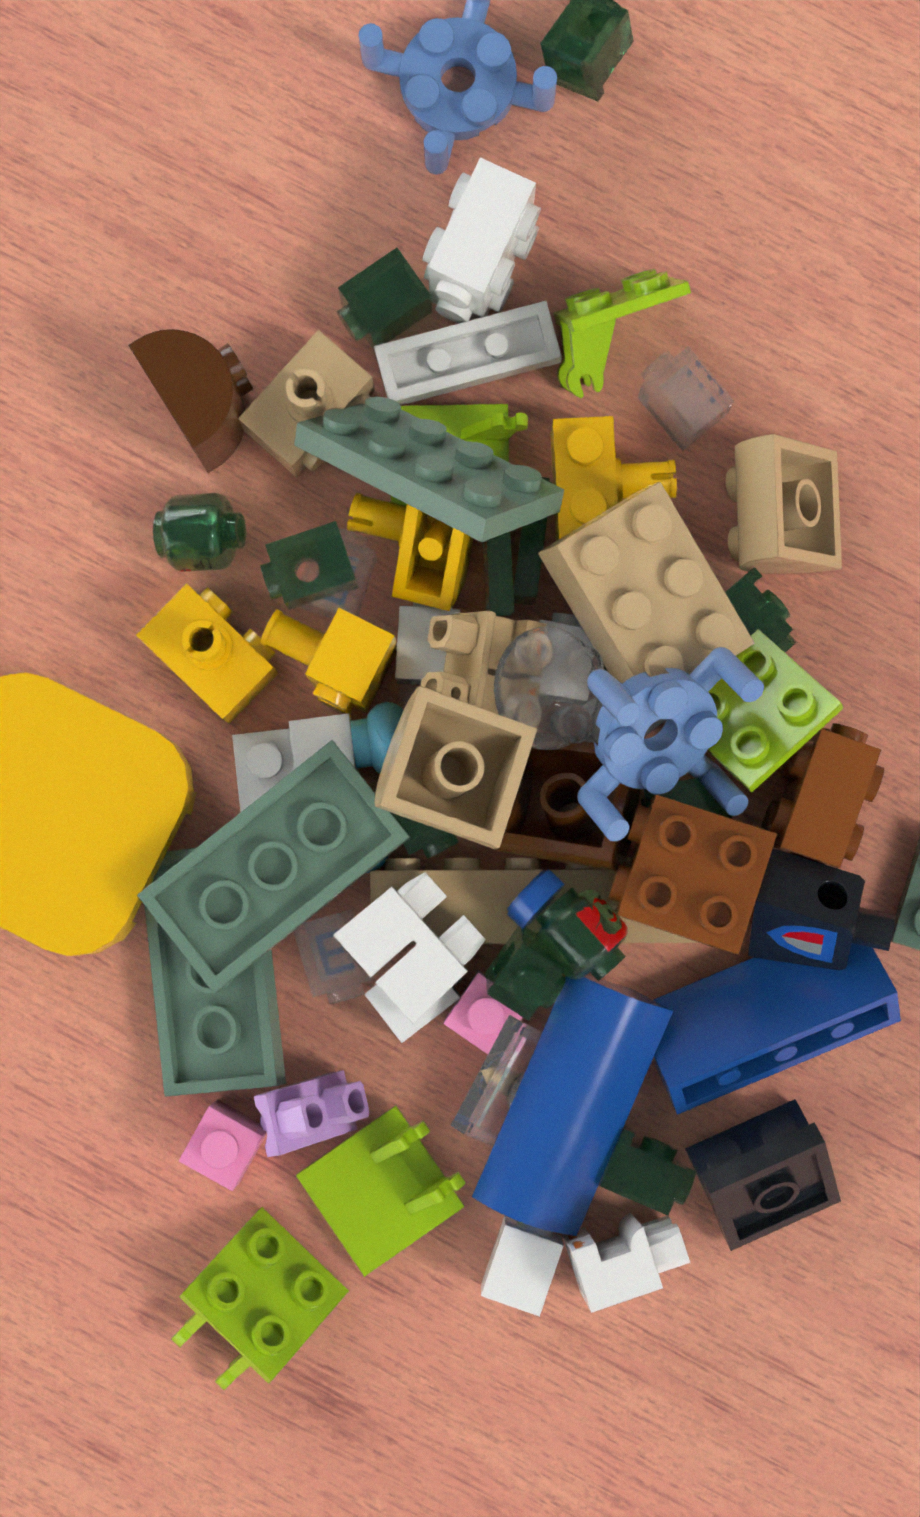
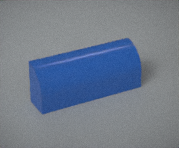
[653,943,901,1115]
[472,969,673,1236]

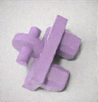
[254,1070,370,1157]

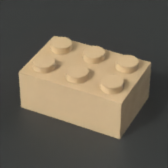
[538,482,755,683]

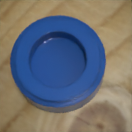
[507,869,565,929]

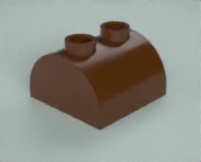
[128,329,253,473]
[494,734,640,871]

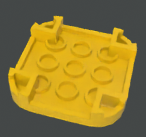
[0,672,197,956]

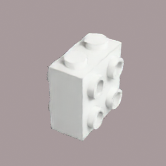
[423,157,541,323]

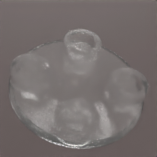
[494,627,603,750]

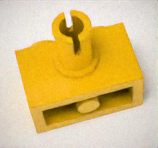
[550,416,677,541]
[347,492,474,611]
[136,583,279,724]
[260,608,397,714]

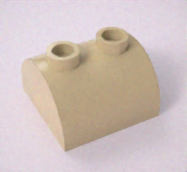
[726,434,842,574]
[375,686,537,849]

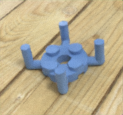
[358,0,557,175]
[577,647,764,841]

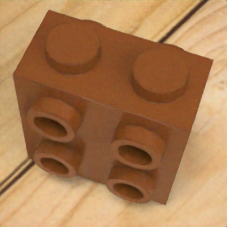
[761,723,884,868]
[607,795,777,955]

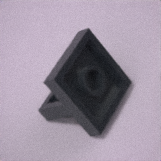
[685,1099,841,1251]

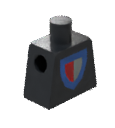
[748,849,897,970]

